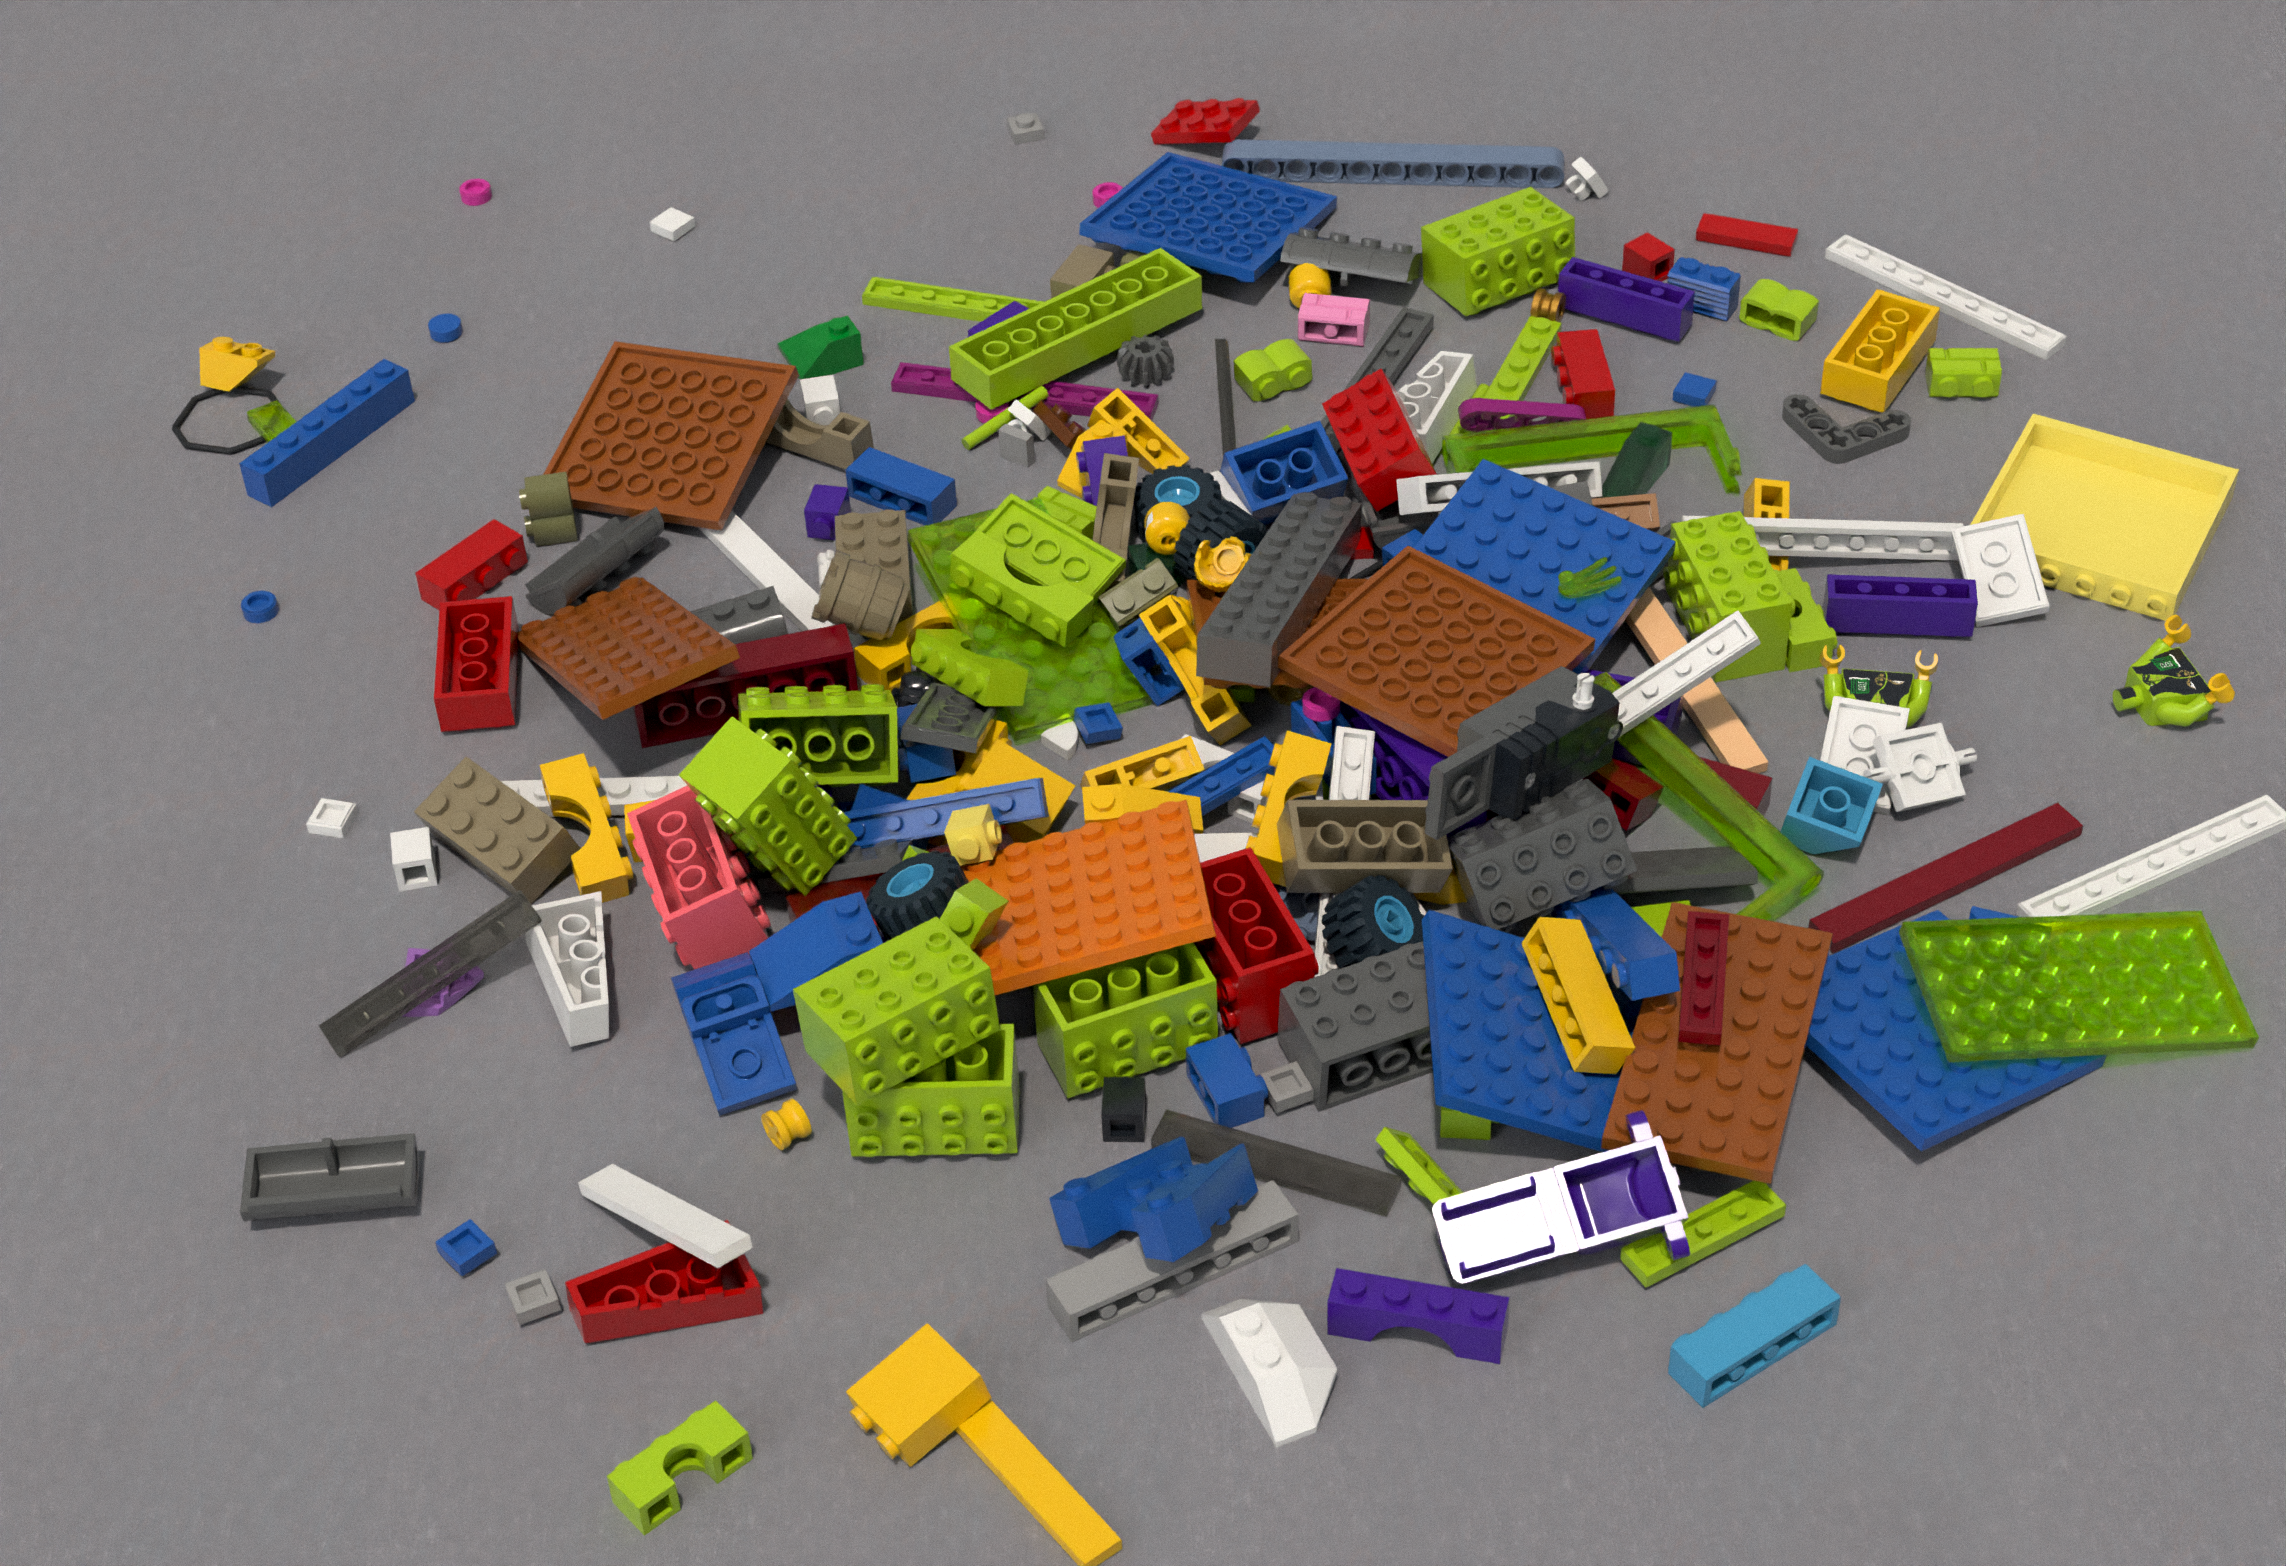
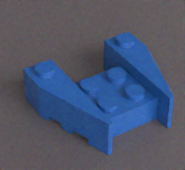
[1049,1137,1258,1262]

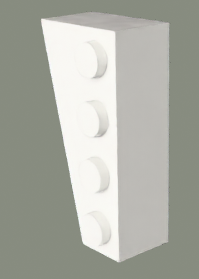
[1398,351,1477,464]
[525,891,609,1047]

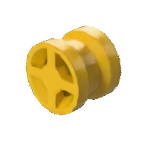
[761,1098,812,1150]

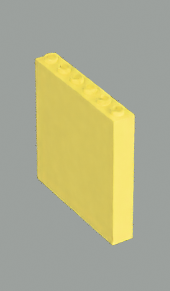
[1970,414,2239,621]

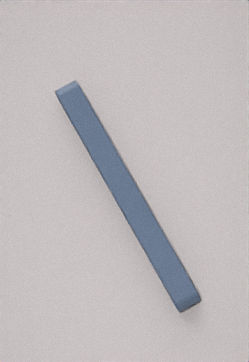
[1221,139,1565,188]

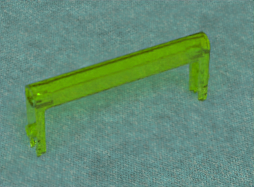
[1442,404,1742,494]
[1593,672,1824,922]

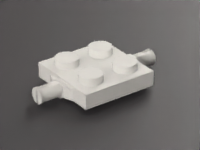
[1863,723,1977,812]

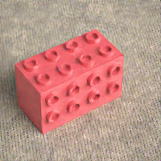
[627,785,771,970]

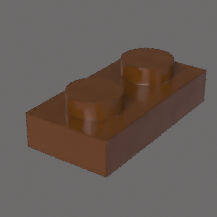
[1033,400,1086,449]

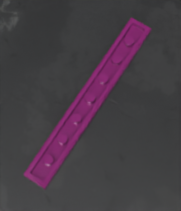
[891,362,1159,421]

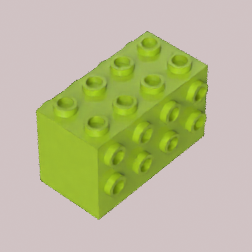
[1421,187,1575,316]
[1663,511,1795,683]
[738,684,898,787]
[679,717,857,896]
[793,916,1000,1105]
[1033,943,1218,1098]
[842,1024,1020,1157]

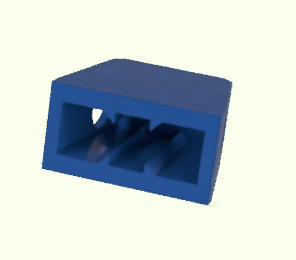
[1113,618,1185,706]

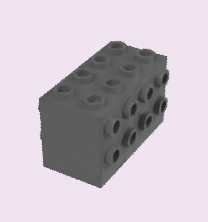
[1447,779,1638,932]
[1277,941,1433,1112]

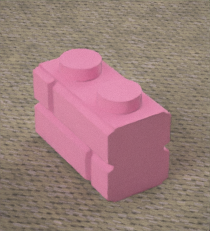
[1298,293,1370,347]

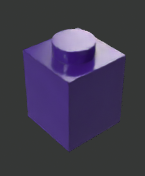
[804,484,851,540]

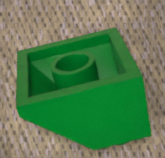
[777,315,864,380]

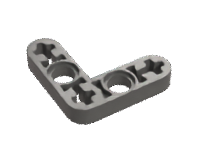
[1782,394,1911,464]

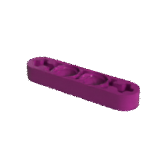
[1458,398,1588,438]

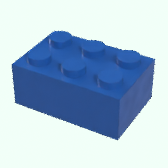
[1220,420,1348,525]

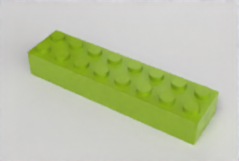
[949,248,1202,410]

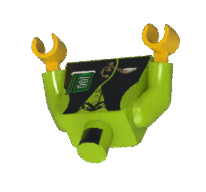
[2113,615,2235,727]
[1819,645,1938,728]

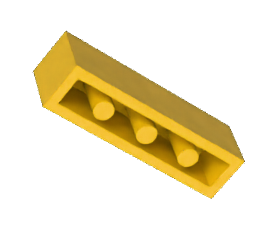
[1521,917,1635,1074]

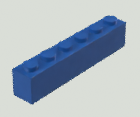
[239,359,415,508]
[1551,886,1680,1001]

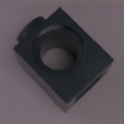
[1101,1076,1147,1142]

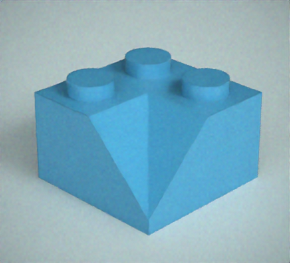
[1777,757,1883,854]

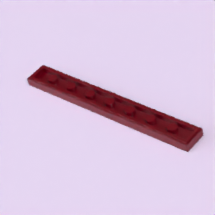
[1808,802,2083,953]

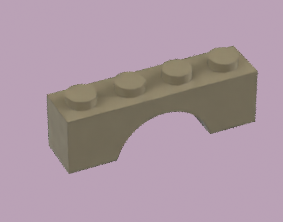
[766,398,874,469]
[1092,453,1139,594]

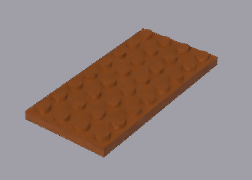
[517,577,740,720]
[1601,902,1833,1184]

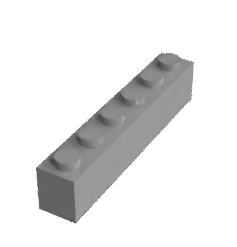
[1045,1180,1299,1343]

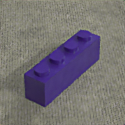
[1558,257,1695,342]
[1823,574,1978,637]

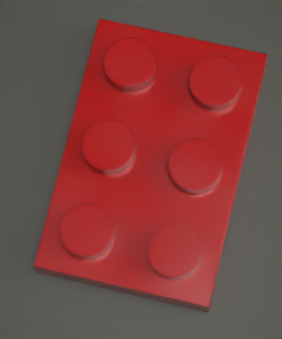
[1150,98,1260,144]

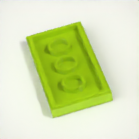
[972,493,1126,604]

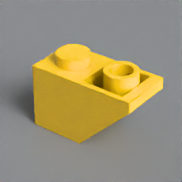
[199,336,275,392]

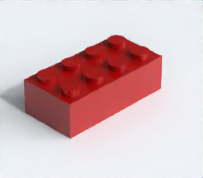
[1322,368,1437,512]
[434,596,519,732]

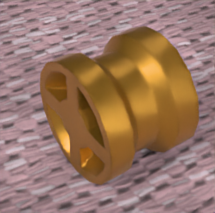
[1530,288,1566,322]

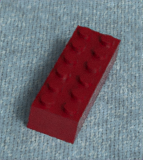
[633,623,858,749]

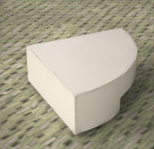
[1041,715,1078,760]

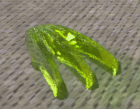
[1558,557,1622,598]

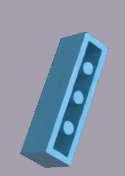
[1668,1264,1841,1408]

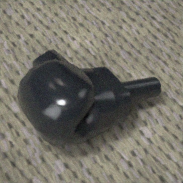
[897,671,934,707]

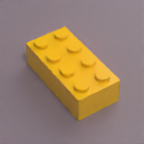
[1820,289,1940,413]

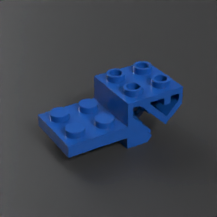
[671,952,797,1116]

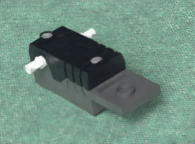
[1425,666,1623,840]

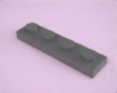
[756,839,912,894]

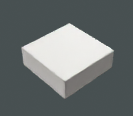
[650,207,695,241]
[306,798,358,839]

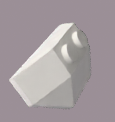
[1201,1299,1337,1448]

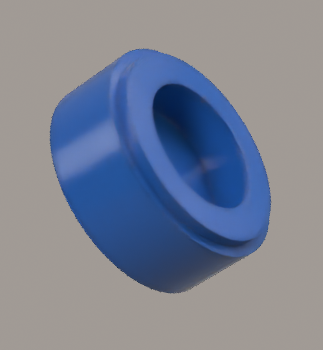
[428,313,463,343]
[241,591,279,623]

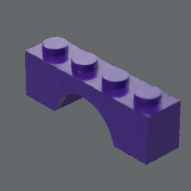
[1327,1268,1509,1364]

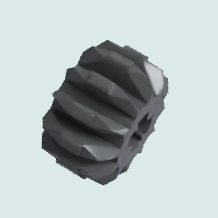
[1117,334,1174,387]

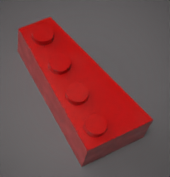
[565,1220,763,1344]

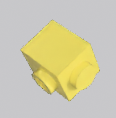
[944,804,1002,866]

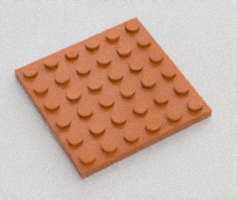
[960,800,1216,995]

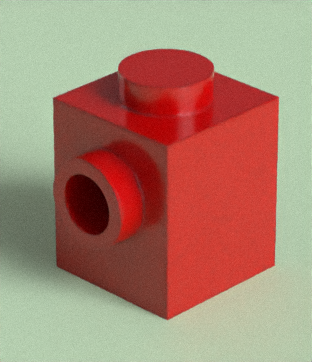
[1622,232,1675,282]

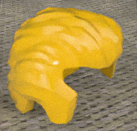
[1194,536,1252,592]

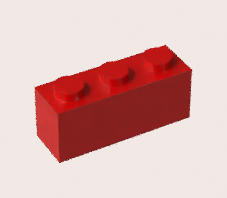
[1551,329,1616,419]
[415,519,528,610]

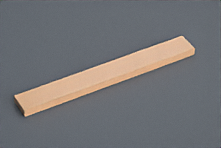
[1625,587,1769,773]

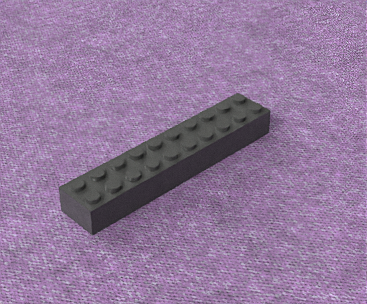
[1196,492,1362,687]

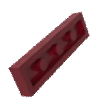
[1678,911,1729,1046]

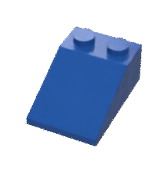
[749,891,883,1012]

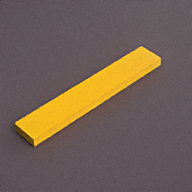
[955,1399,1122,1566]

